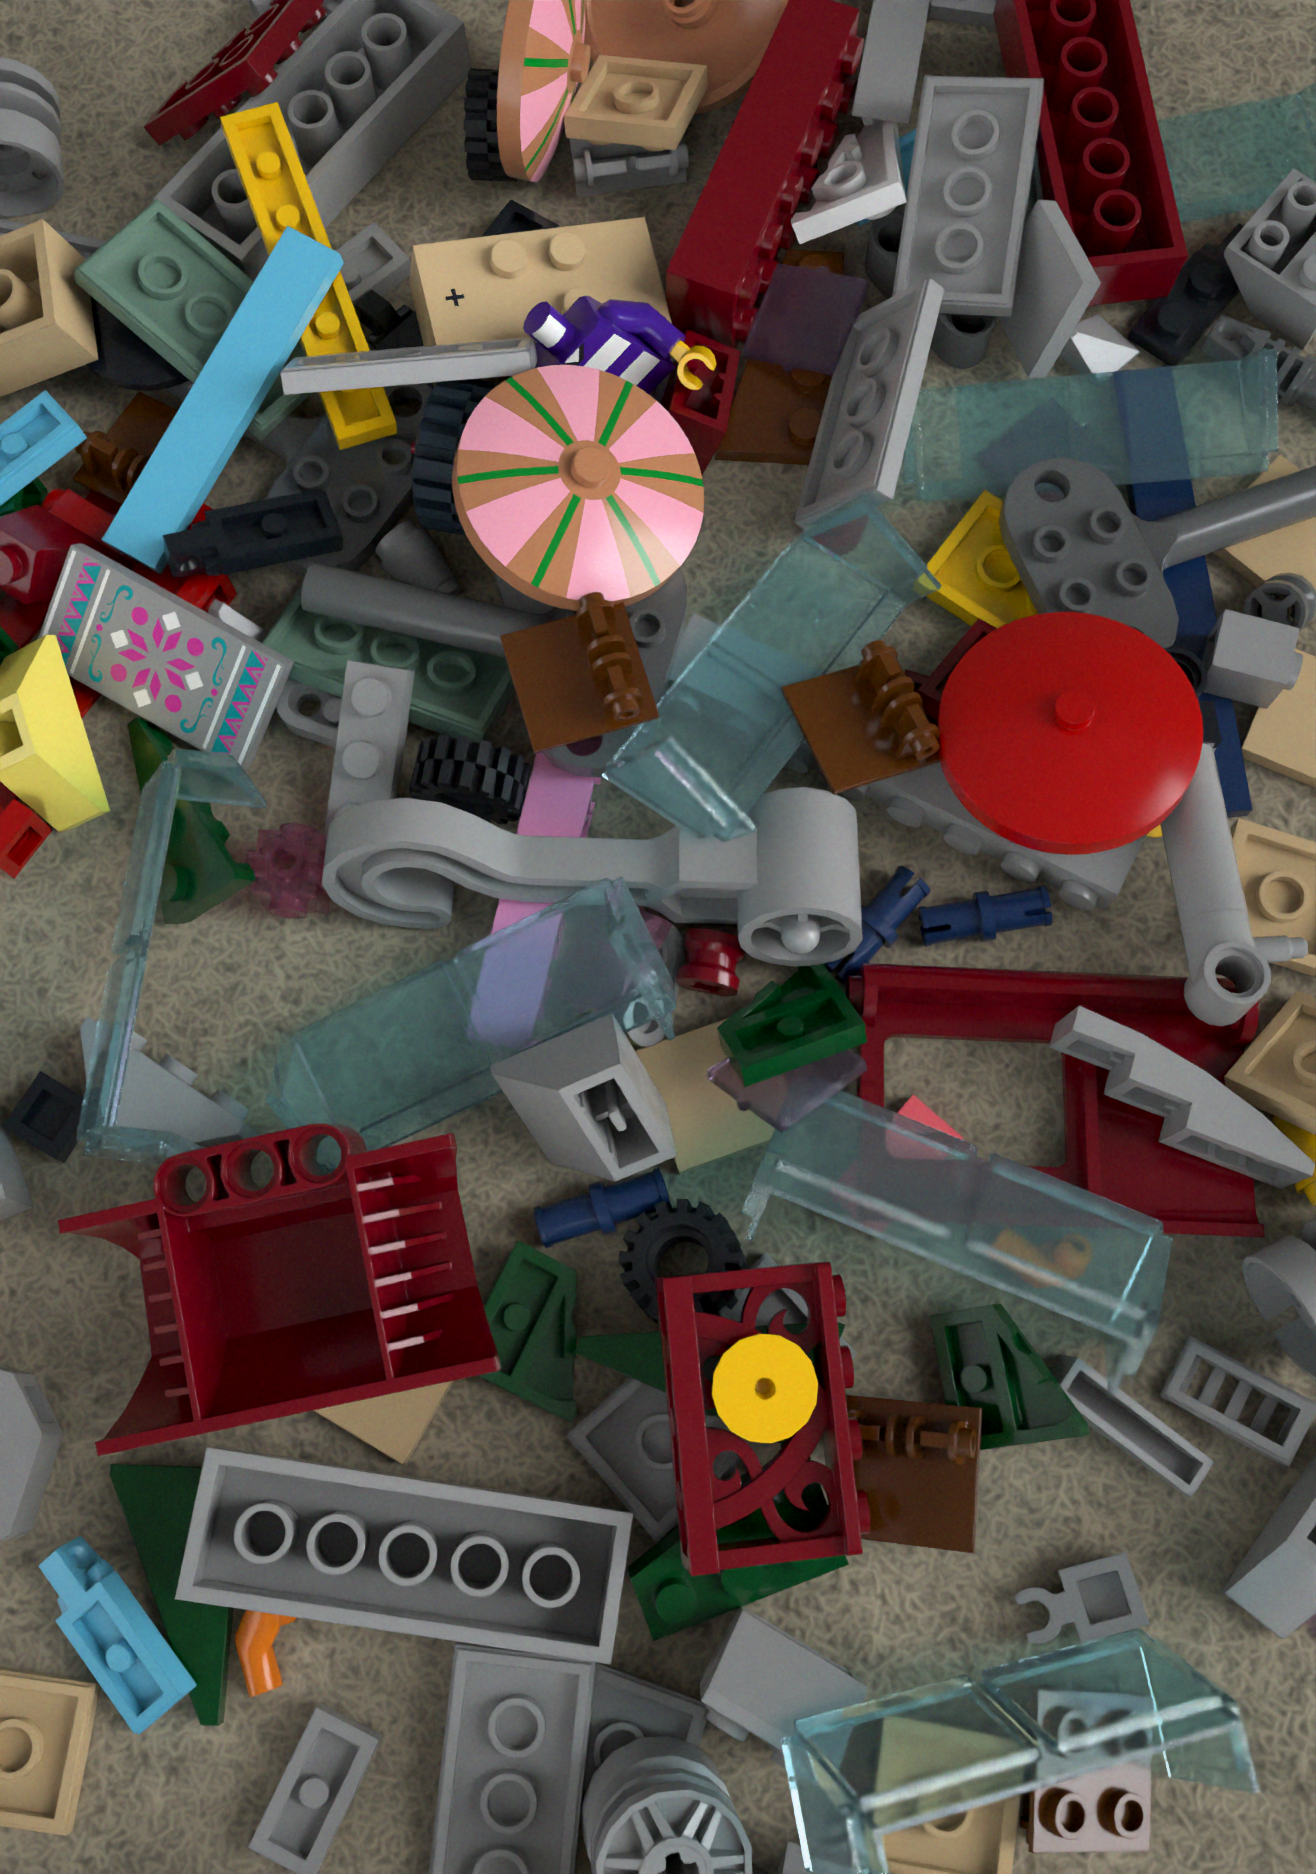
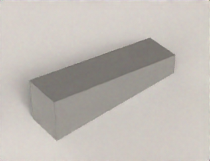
[1050,1354,1214,1498]

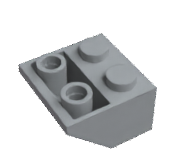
[1223,168,1316,350]
[491,1013,677,1182]
[699,1606,868,1783]

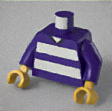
[523,295,716,394]

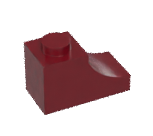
[660,329,741,475]
[0,505,134,605]

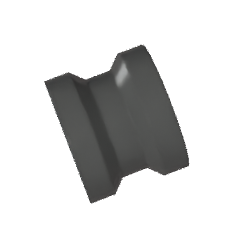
[1243,572,1316,631]

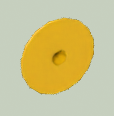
[712,1334,818,1443]

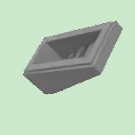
[1160,1336,1316,1469]

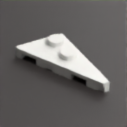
[791,117,907,244]

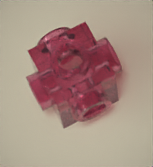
[245,823,330,919]

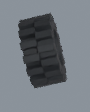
[464,68,518,182]
[409,735,530,824]
[619,1199,747,1324]

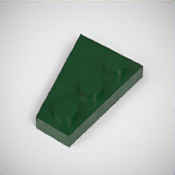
[628,1443,849,1641]

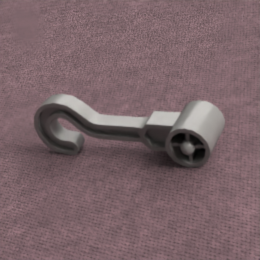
[322,787,863,967]

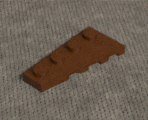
[715,249,844,465]

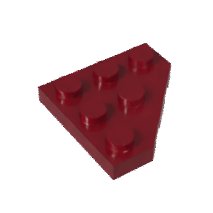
[144,0,327,146]

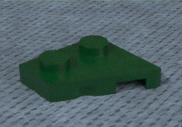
[717,964,867,1087]
[478,1240,576,1423]
[929,1304,1090,1450]

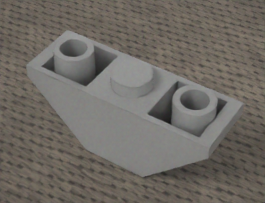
[80,1017,259,1162]
[0,1365,63,1541]
[1221,1454,1316,1639]

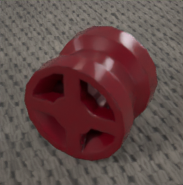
[676,929,745,997]

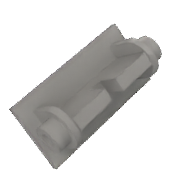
[569,137,689,197]

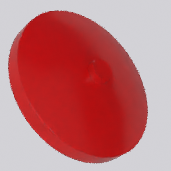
[937,612,1203,855]

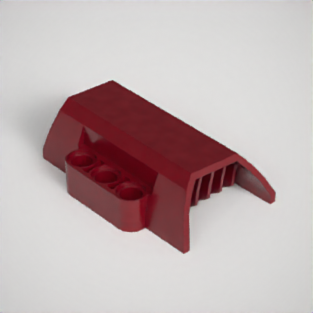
[58,1123,501,1456]

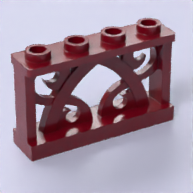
[655,1261,870,1576]

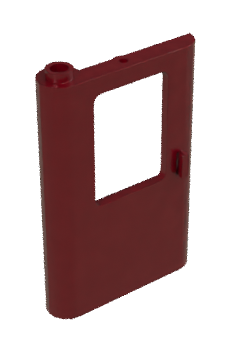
[845,963,1265,1238]

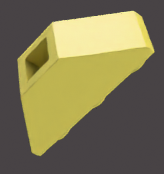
[0,635,110,832]

